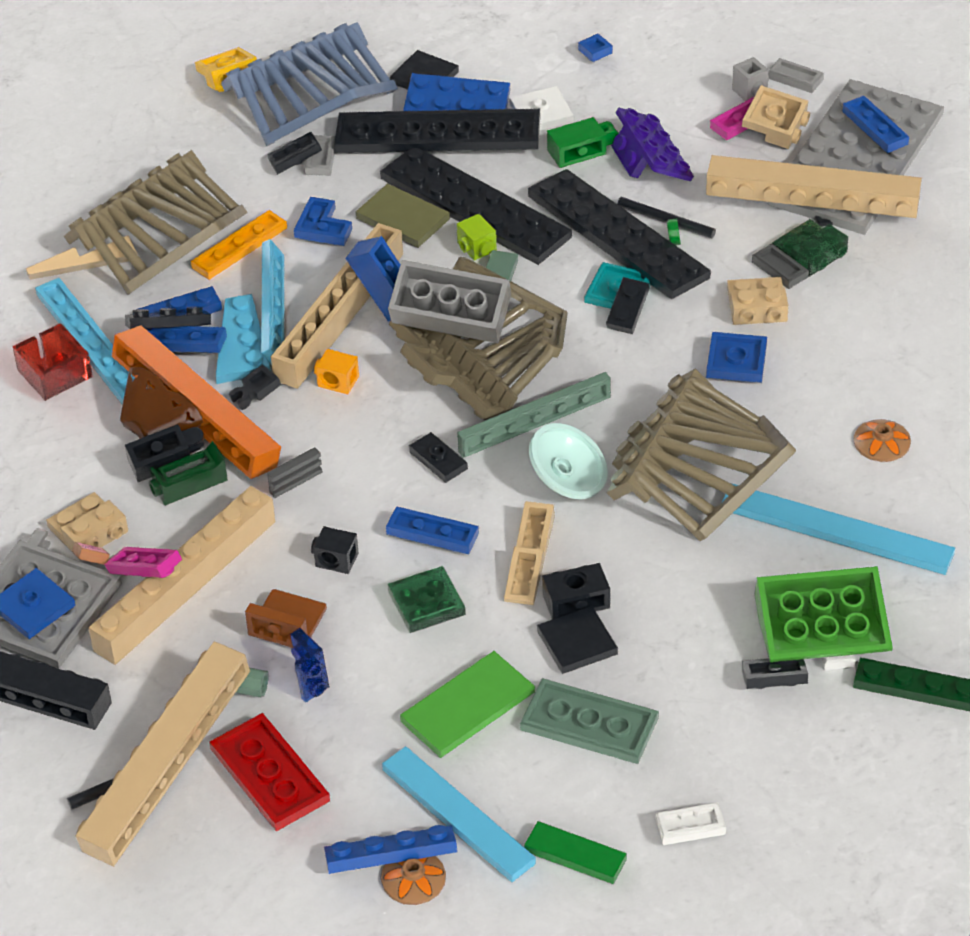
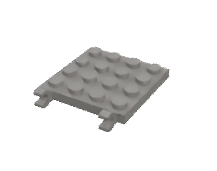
[0,528,123,668]

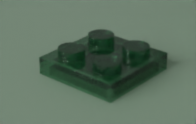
[387,566,466,633]

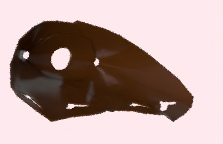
[120,367,203,439]

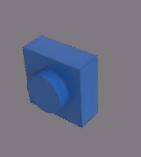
[578,34,613,62]

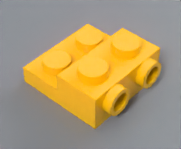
[194,47,257,92]

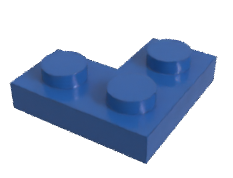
[294,196,352,246]

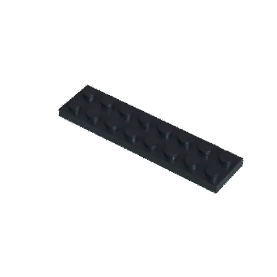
[334,108,541,153]
[380,148,572,265]
[528,169,711,299]

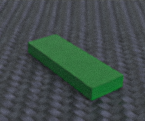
[524,821,627,884]

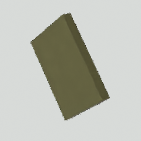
[356,184,450,248]

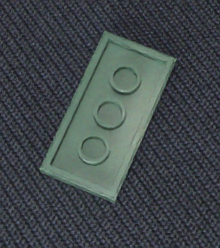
[520,678,659,764]

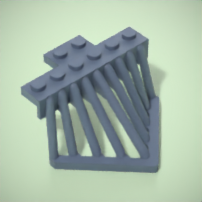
[221,22,398,146]

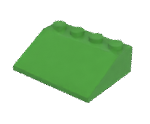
[754,566,893,662]

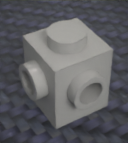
[732,57,769,101]

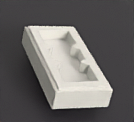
[655,802,726,845]

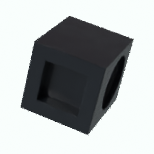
[311,526,359,574]

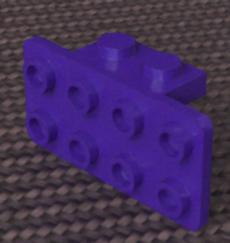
[611,107,694,181]

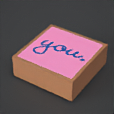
[72,542,110,565]

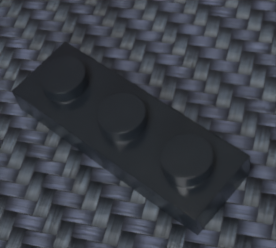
[125,306,211,329]

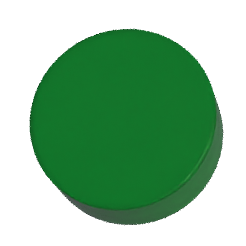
[667,218,681,245]

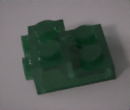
[772,219,848,277]

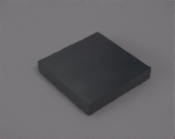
[390,50,459,90]
[537,606,618,674]

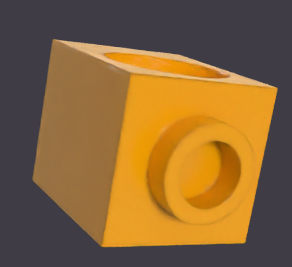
[314,349,359,395]

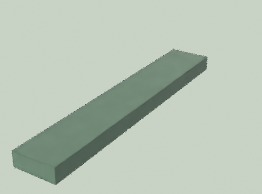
[457,372,611,458]

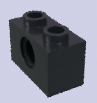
[542,563,610,619]

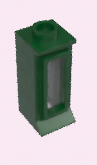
[149,441,228,506]

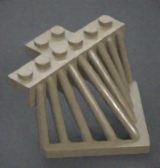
[64,150,248,295]
[389,257,568,420]
[606,368,796,541]

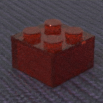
[12,323,93,401]

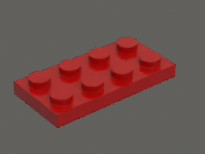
[209,713,330,832]

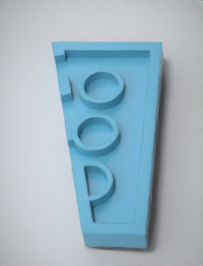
[216,294,271,384]

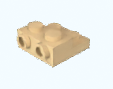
[742,85,810,149]
[727,277,788,325]
[46,492,128,551]

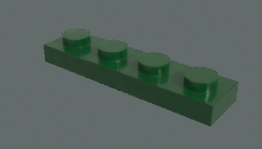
[853,657,970,712]

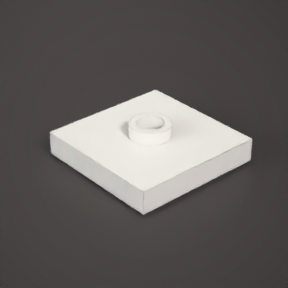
[510,86,574,130]

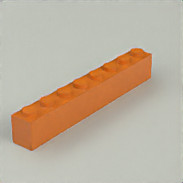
[111,326,281,479]

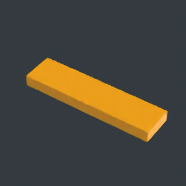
[191,210,287,280]

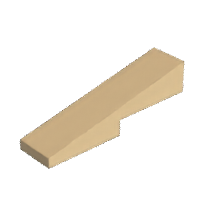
[26,235,137,280]
[504,501,555,605]

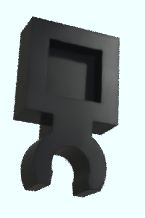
[229,364,281,410]

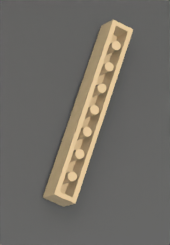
[706,155,922,218]
[271,223,403,389]
[89,486,275,665]
[75,641,250,867]

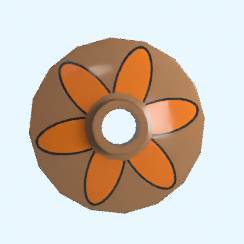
[853,419,911,462]
[381,856,446,905]

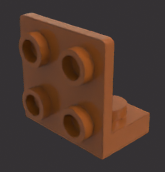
[245,589,327,651]

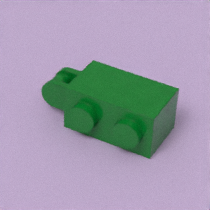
[547,117,619,168]

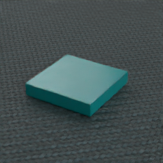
[584,262,651,309]

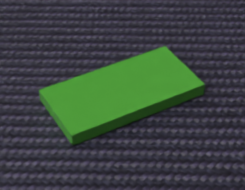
[400,651,535,758]

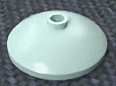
[529,423,608,499]

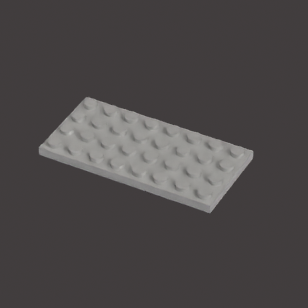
[768,79,944,235]

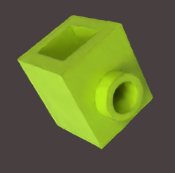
[456,214,497,261]

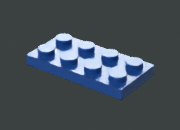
[403,73,511,111]

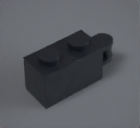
[125,424,204,482]

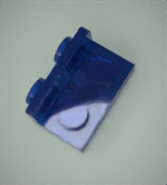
[290,628,330,703]

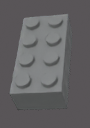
[388,260,511,343]

